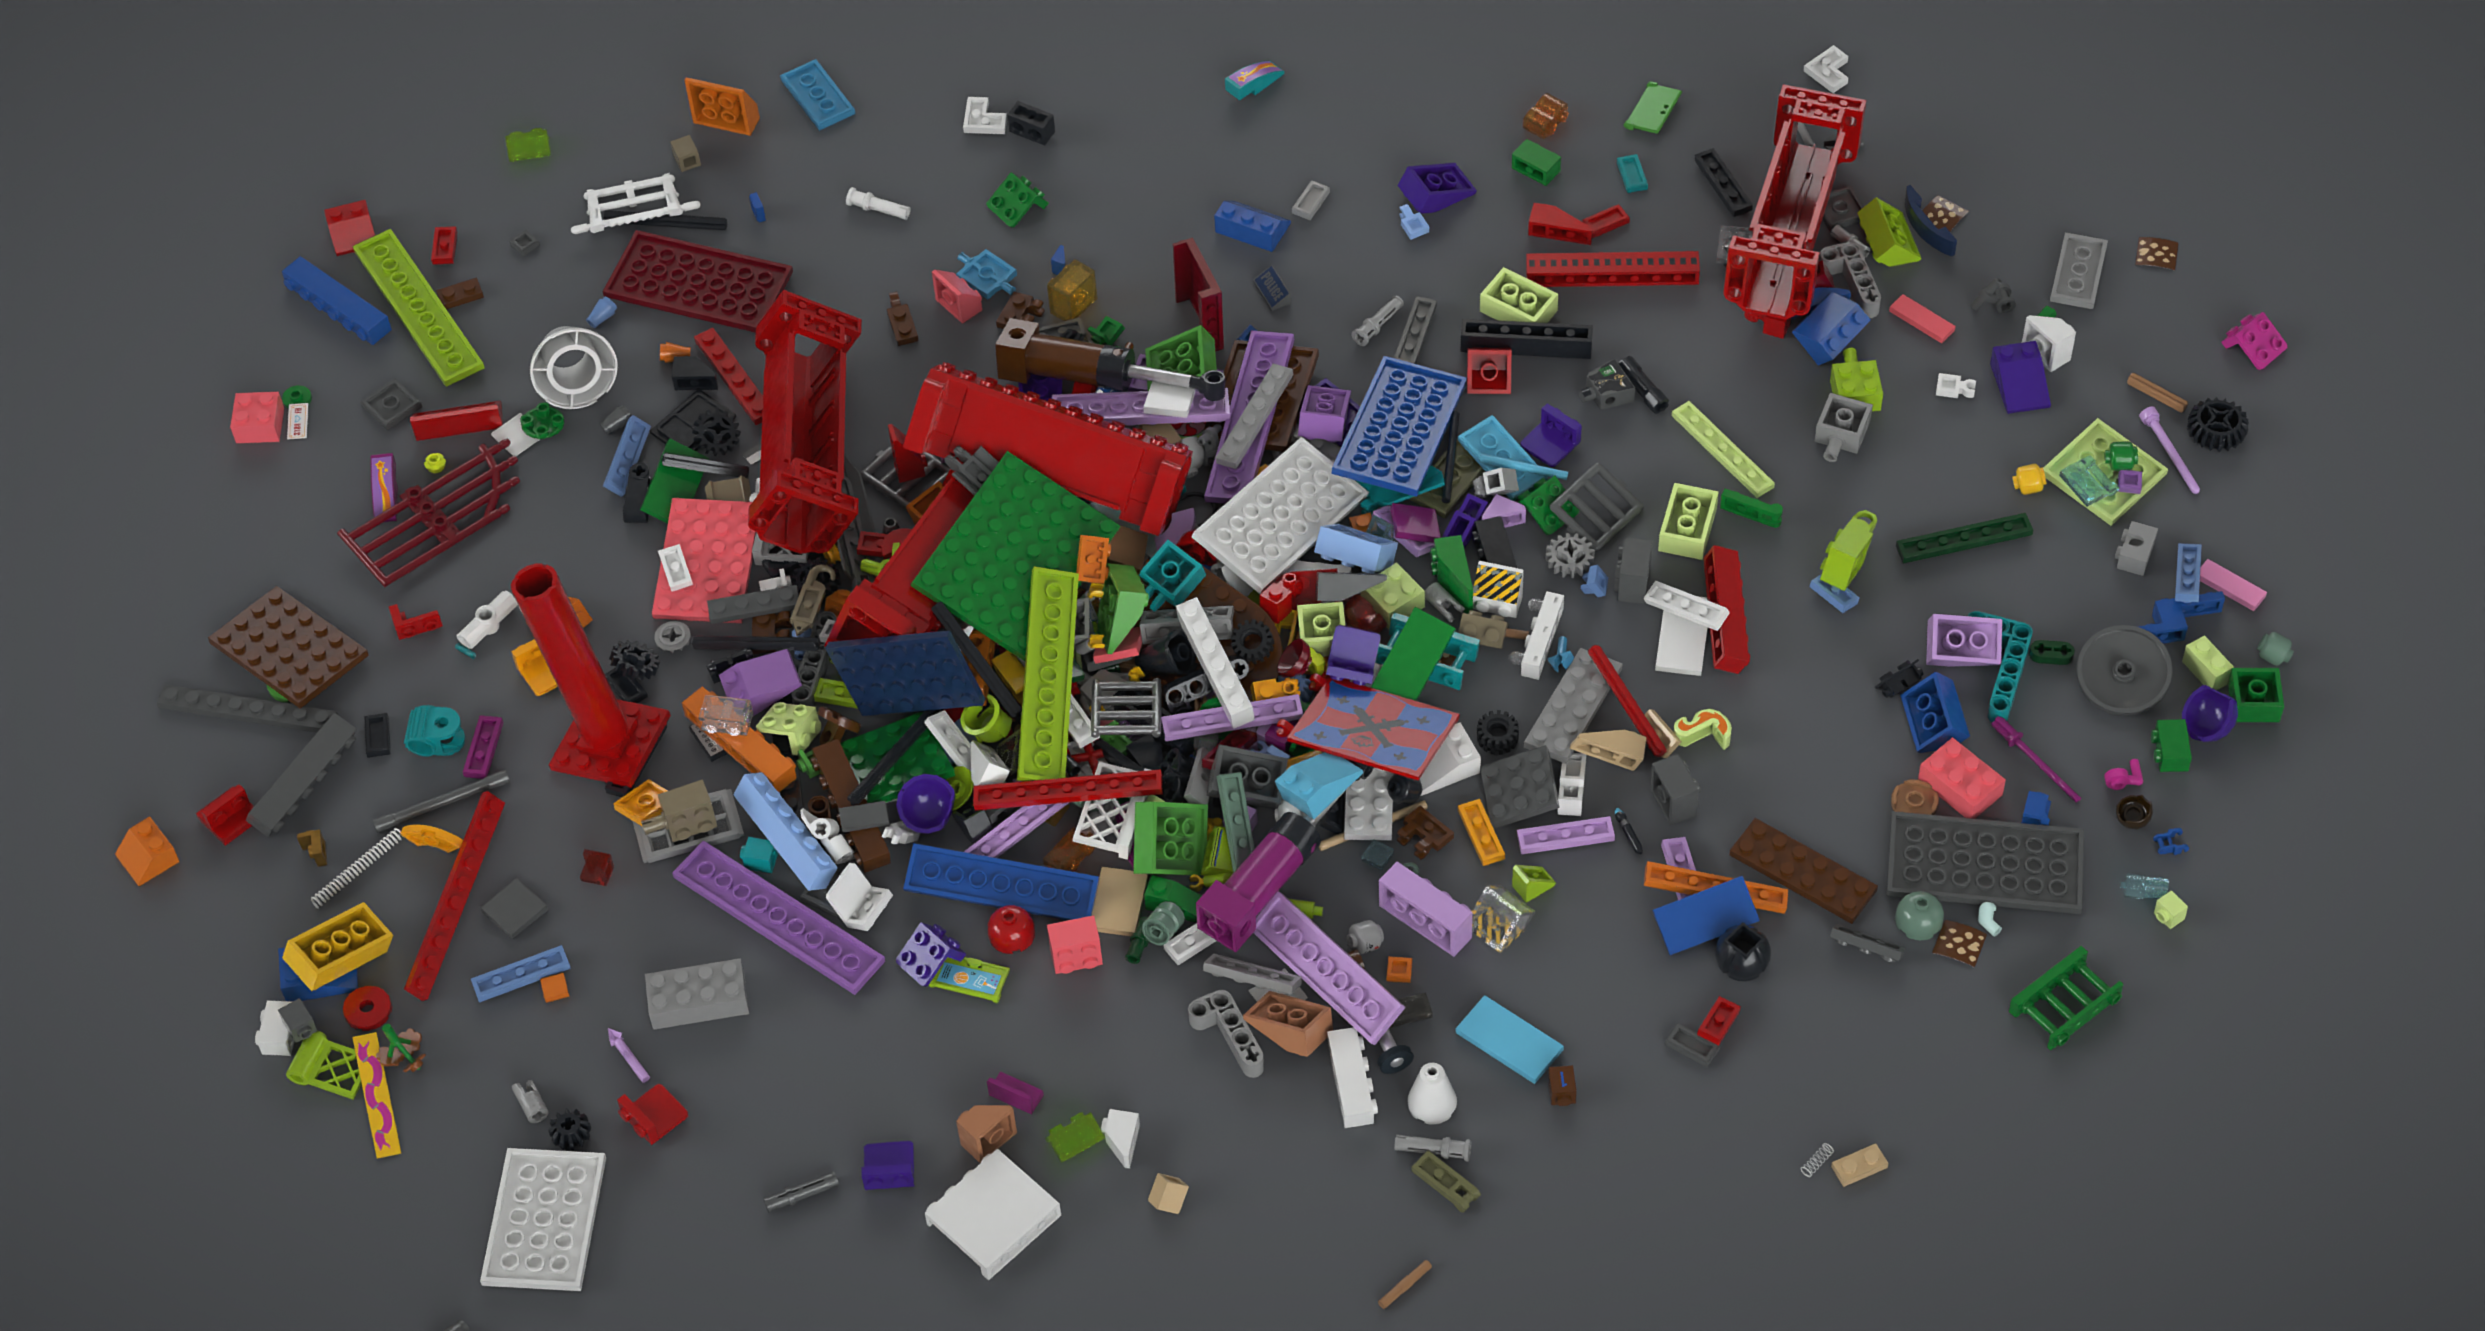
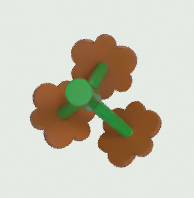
[376,1024,426,1073]

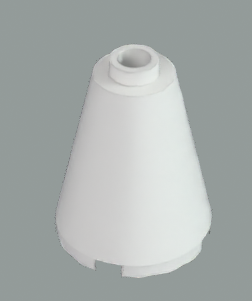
[1408,1063,1457,1125]

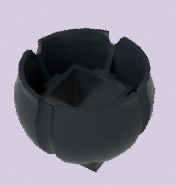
[1715,922,1771,981]

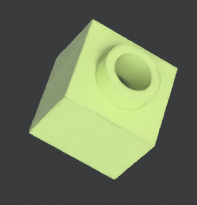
[2154,890,2188,929]

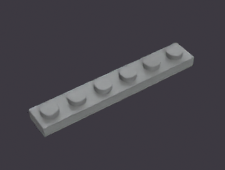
[1215,364,1294,469]

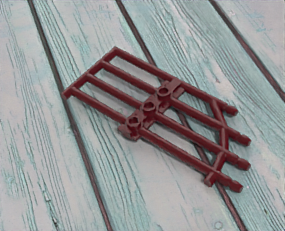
[337,438,520,588]

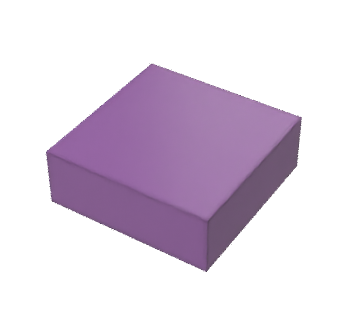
[2118,470,2142,494]

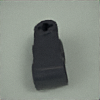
[623,463,652,523]

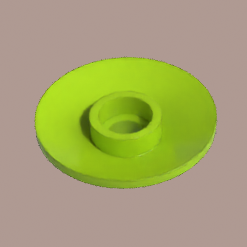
[946,766,974,811]

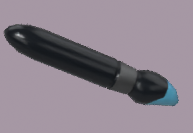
[1615,808,1643,855]

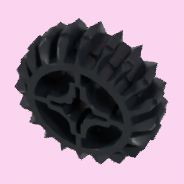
[2187,397,2249,452]

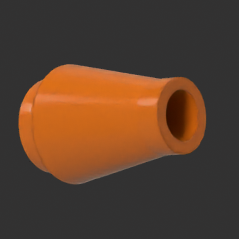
[660,342,691,363]

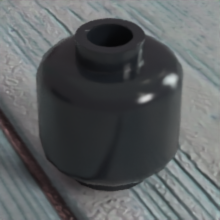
[1387,774,1422,804]

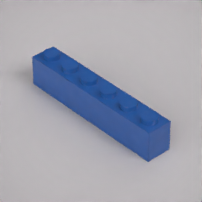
[282,256,392,345]

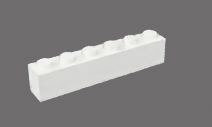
[1176,597,1255,729]

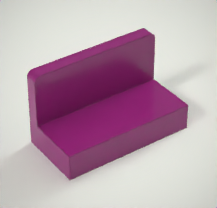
[987,1071,1044,1115]

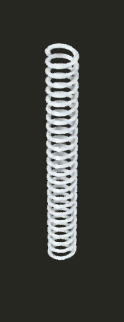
[311,828,405,909]

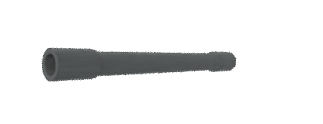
[373,770,510,833]

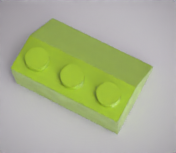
[1857,197,1922,267]

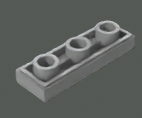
[1184,747,1211,804]

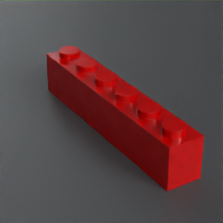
[1703,545,1750,674]

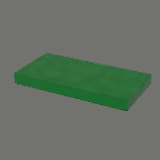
[640,439,709,524]
[1371,607,1456,701]

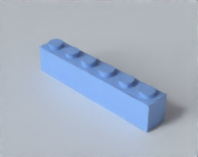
[733,772,838,891]

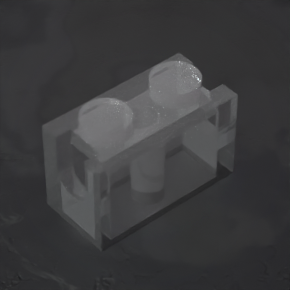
[699,695,753,736]

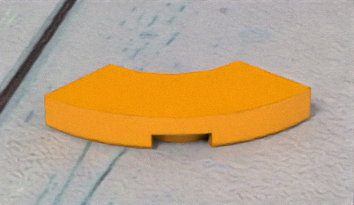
[400,825,463,853]

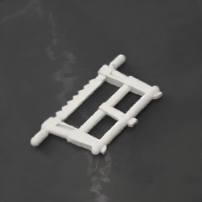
[571,173,701,234]

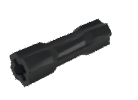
[1618,356,1669,414]

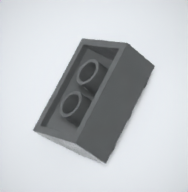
[1207,744,1288,809]

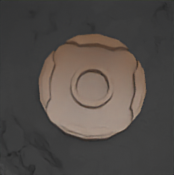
[1891,779,1939,815]

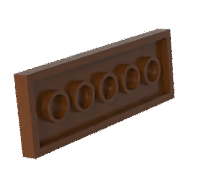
[1729,818,1878,924]

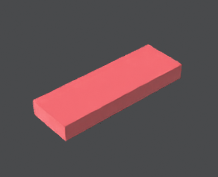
[1889,294,1956,344]

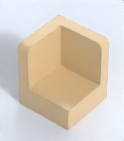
[1148,1173,1189,1214]

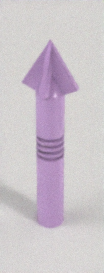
[608,1028,650,1083]

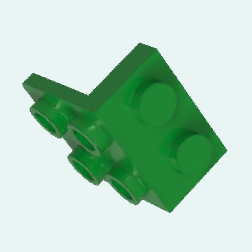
[986,172,1049,228]
[1517,476,1579,535]

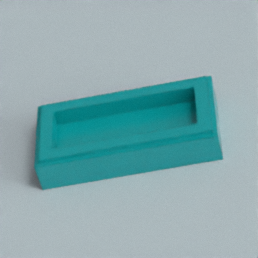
[1617,154,1648,193]

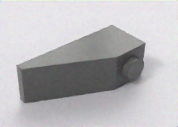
[1315,572,1387,603]

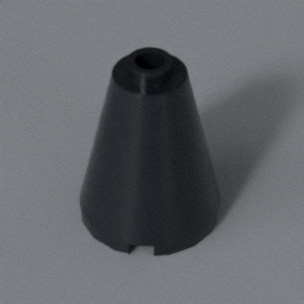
[1135,629,1198,675]

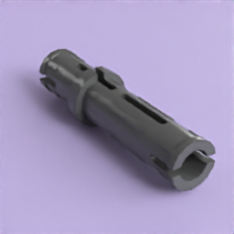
[763,1171,839,1213]

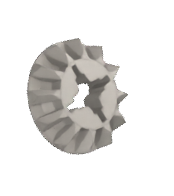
[654,621,691,654]

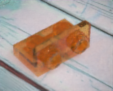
[1043,827,1095,872]

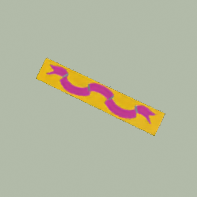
[352,1032,401,1159]

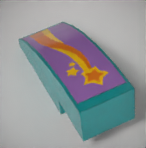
[1225,61,1285,101]

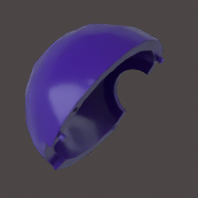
[2182,685,2238,742]
[896,774,955,834]

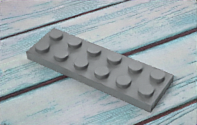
[1524,648,1623,764]

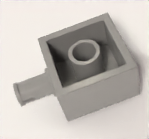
[1815,393,1873,462]

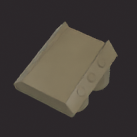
[705,476,751,502]

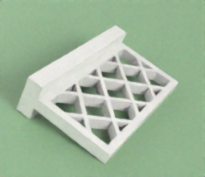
[1073,762,1150,860]

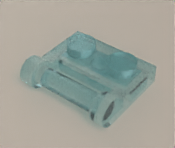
[2059,455,2119,507]

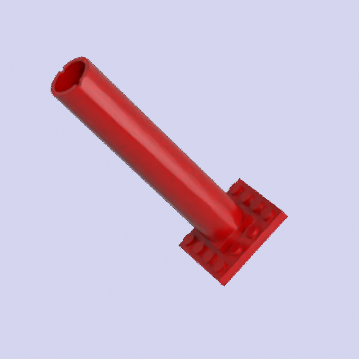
[511,563,671,788]

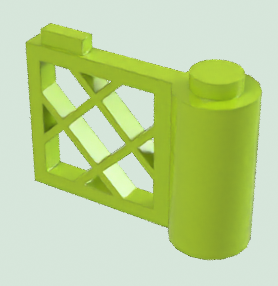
[286,1030,362,1100]

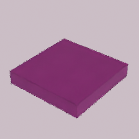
[1390,503,1441,543]

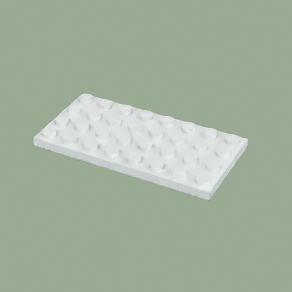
[1192,437,1369,594]

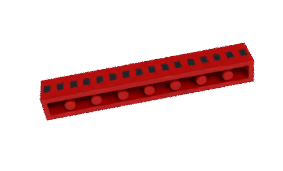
[1526,251,1700,287]

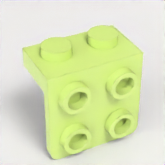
[756,702,821,755]

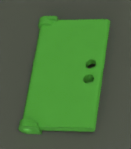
[1624,81,1682,134]

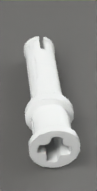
[846,187,910,220]

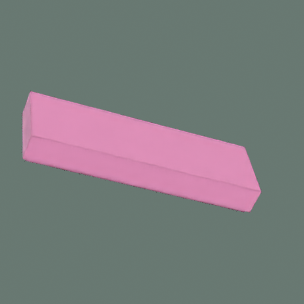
[2200,559,2267,611]

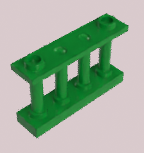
[2009,946,2123,1051]

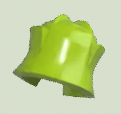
[960,694,1012,743]

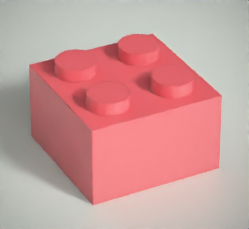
[230,392,285,443]
[1047,915,1103,974]

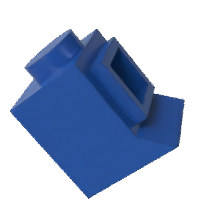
[2021,791,2051,826]

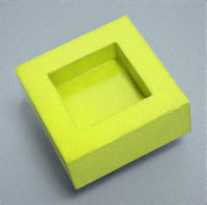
[1308,647,1325,675]

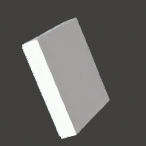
[1144,381,1195,418]

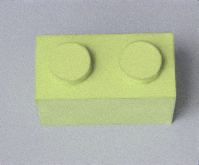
[2182,635,2234,690]

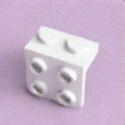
[826,863,893,931]

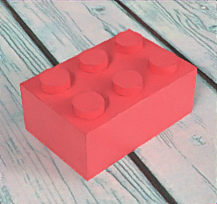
[1918,737,2006,819]

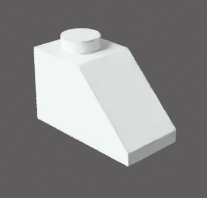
[1101,1109,1140,1168]

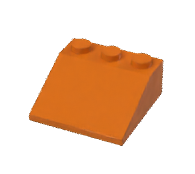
[684,77,760,136]

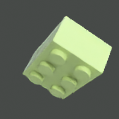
[1480,267,1558,323]
[1658,483,1718,560]

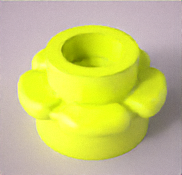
[424,453,446,473]

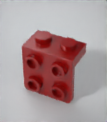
[617,1084,688,1145]

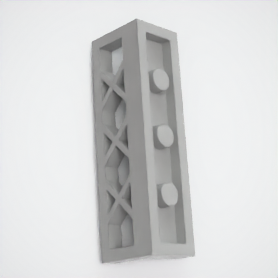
[1140,606,1234,644]

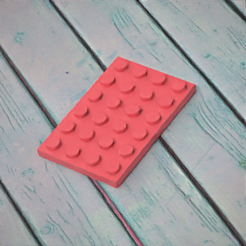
[652,498,756,623]

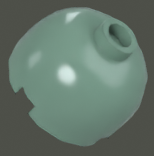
[1895,891,1944,941]

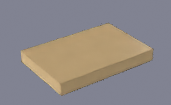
[1091,867,1149,936]

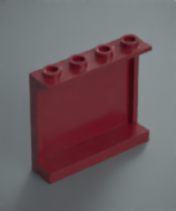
[1172,237,1224,352]

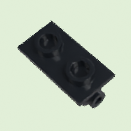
[706,648,753,684]
[1875,659,1924,698]

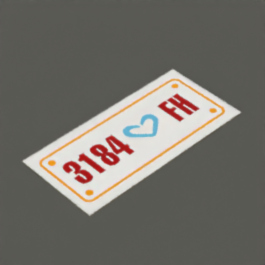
[287,403,308,440]

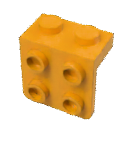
[511,639,558,696]

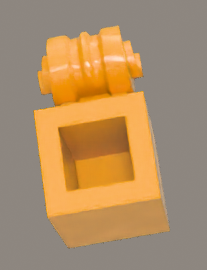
[1250,677,1301,702]

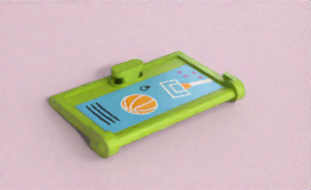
[929,957,1010,1003]

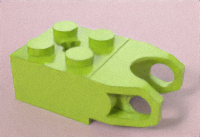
[1820,510,1877,591]

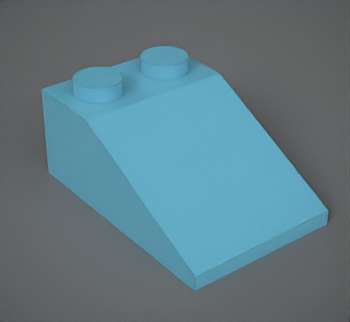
[1275,752,1363,819]

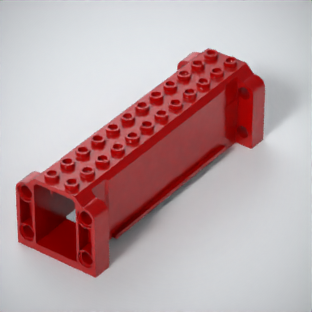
[1724,84,1867,320]
[748,290,862,554]
[902,362,1193,536]
[824,457,974,647]

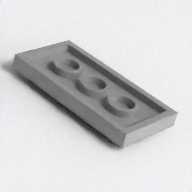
[2050,232,2108,309]

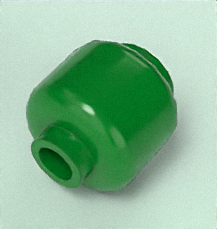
[2104,441,2138,471]

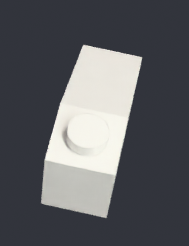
[970,740,1010,786]

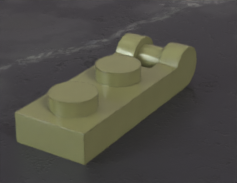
[1412,1150,1481,1213]

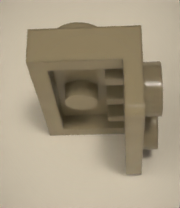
[1458,610,1509,649]

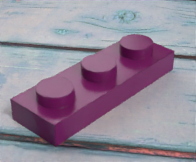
[463,715,503,779]

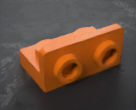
[1076,535,1111,584]

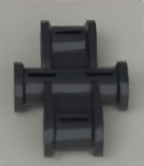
[1157,748,1195,803]

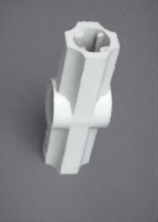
[456,591,518,649]

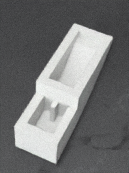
[1557,753,1587,816]

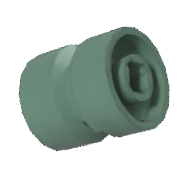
[1142,901,1185,945]

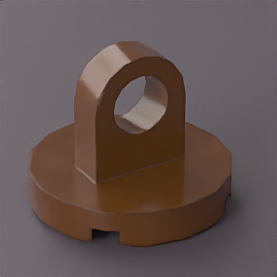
[817,706,862,745]

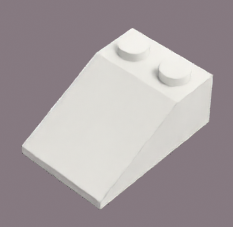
[1420,722,1481,796]

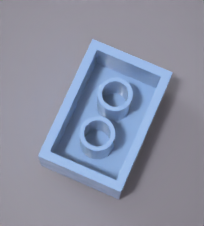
[1314,524,1398,574]

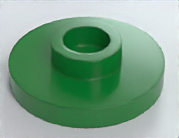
[282,385,312,409]

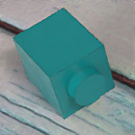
[740,837,778,874]

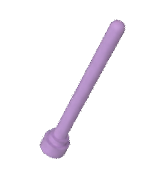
[2139,407,2200,494]

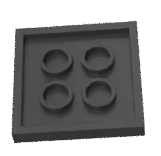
[1480,745,1560,829]

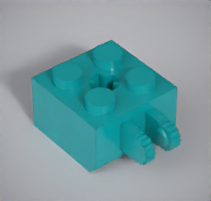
[1139,540,1206,612]

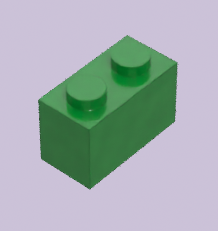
[1512,139,1561,186]
[2151,719,2192,772]

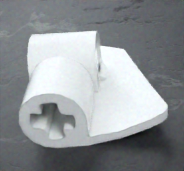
[800,808,855,864]

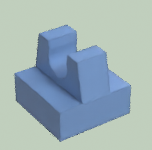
[1580,565,1608,597]

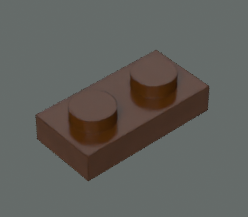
[436,277,484,310]

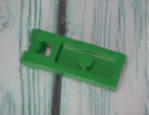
[1720,488,1783,528]

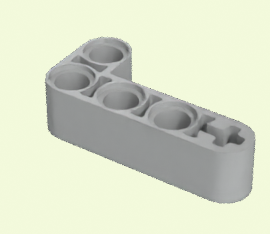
[1819,242,1881,318]
[1188,990,1264,1078]

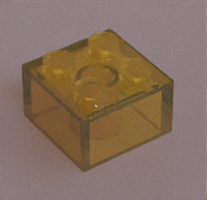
[1047,259,1097,321]

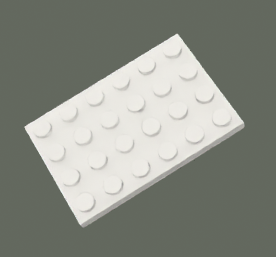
[480,1148,606,1291]

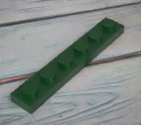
[1896,513,2033,564]

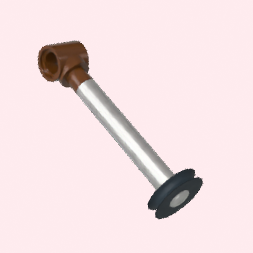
[1347,950,1414,1074]

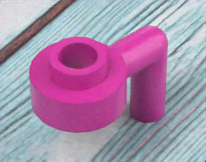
[2104,759,2143,790]

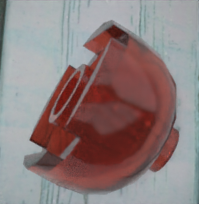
[1344,594,1388,633]

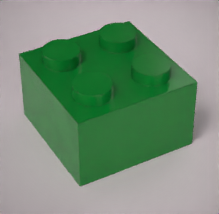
[2227,668,2284,722]

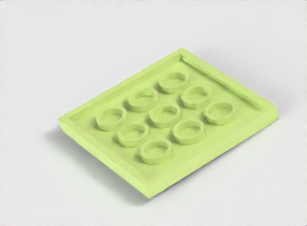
[2043,418,2168,526]

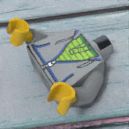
[1074,583,1105,654]

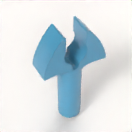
[1548,636,1574,672]

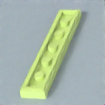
[1672,401,1775,498]

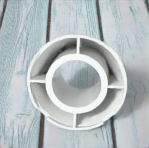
[530,326,617,409]

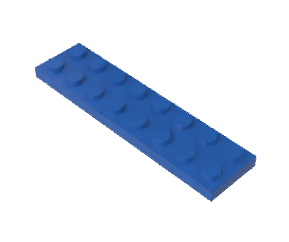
[903,843,1100,920]

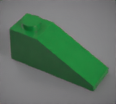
[1144,875,1202,923]

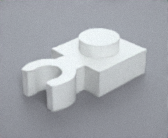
[1936,373,1976,398]
[882,821,921,844]

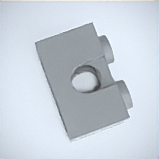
[2115,521,2158,576]

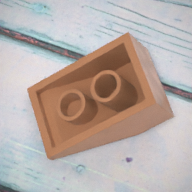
[1243,991,1333,1057]

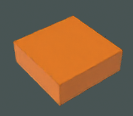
[1386,956,1412,983]
[540,973,570,1003]

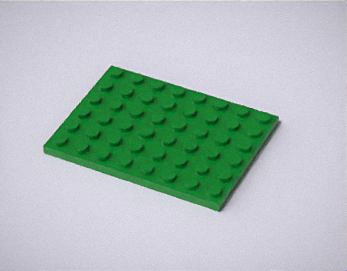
[911,451,1121,661]

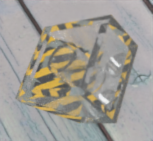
[1471,884,1536,953]

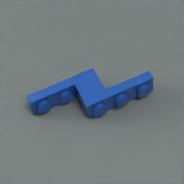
[2138,591,2225,644]

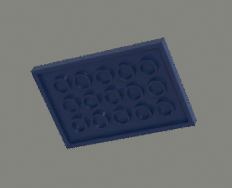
[825,630,986,716]

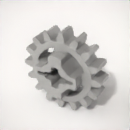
[1546,533,1595,578]

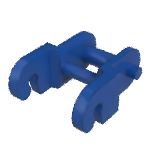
[2153,828,2189,855]

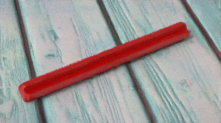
[1588,645,1667,757]

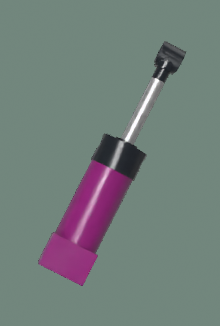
[1196,759,1374,952]

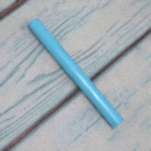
[1479,454,1568,480]

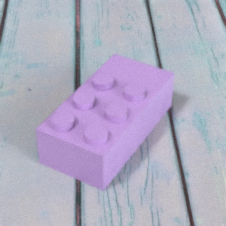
[1379,862,1472,957]

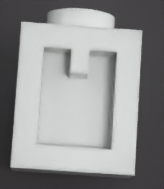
[759,568,792,591]

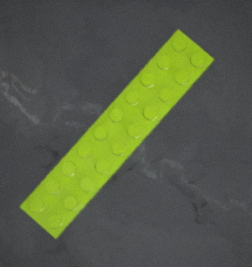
[353,229,485,387]
[1017,566,1079,782]

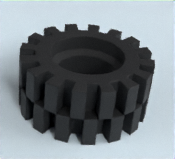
[1231,619,1274,664]
[1477,710,1519,755]

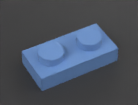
[1809,574,1860,613]

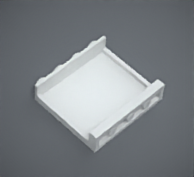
[925,1149,1061,1280]

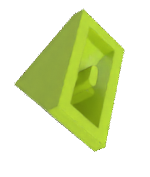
[1512,865,1556,903]

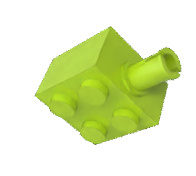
[1830,348,1883,412]

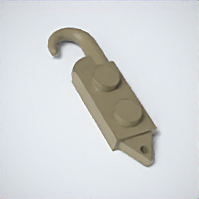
[790,565,836,636]

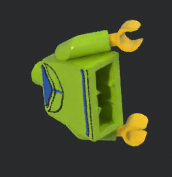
[1189,823,1233,892]

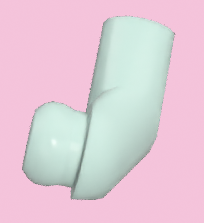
[1978,902,2002,937]

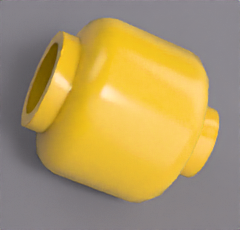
[2012,464,2047,495]

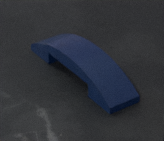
[1905,185,1957,256]

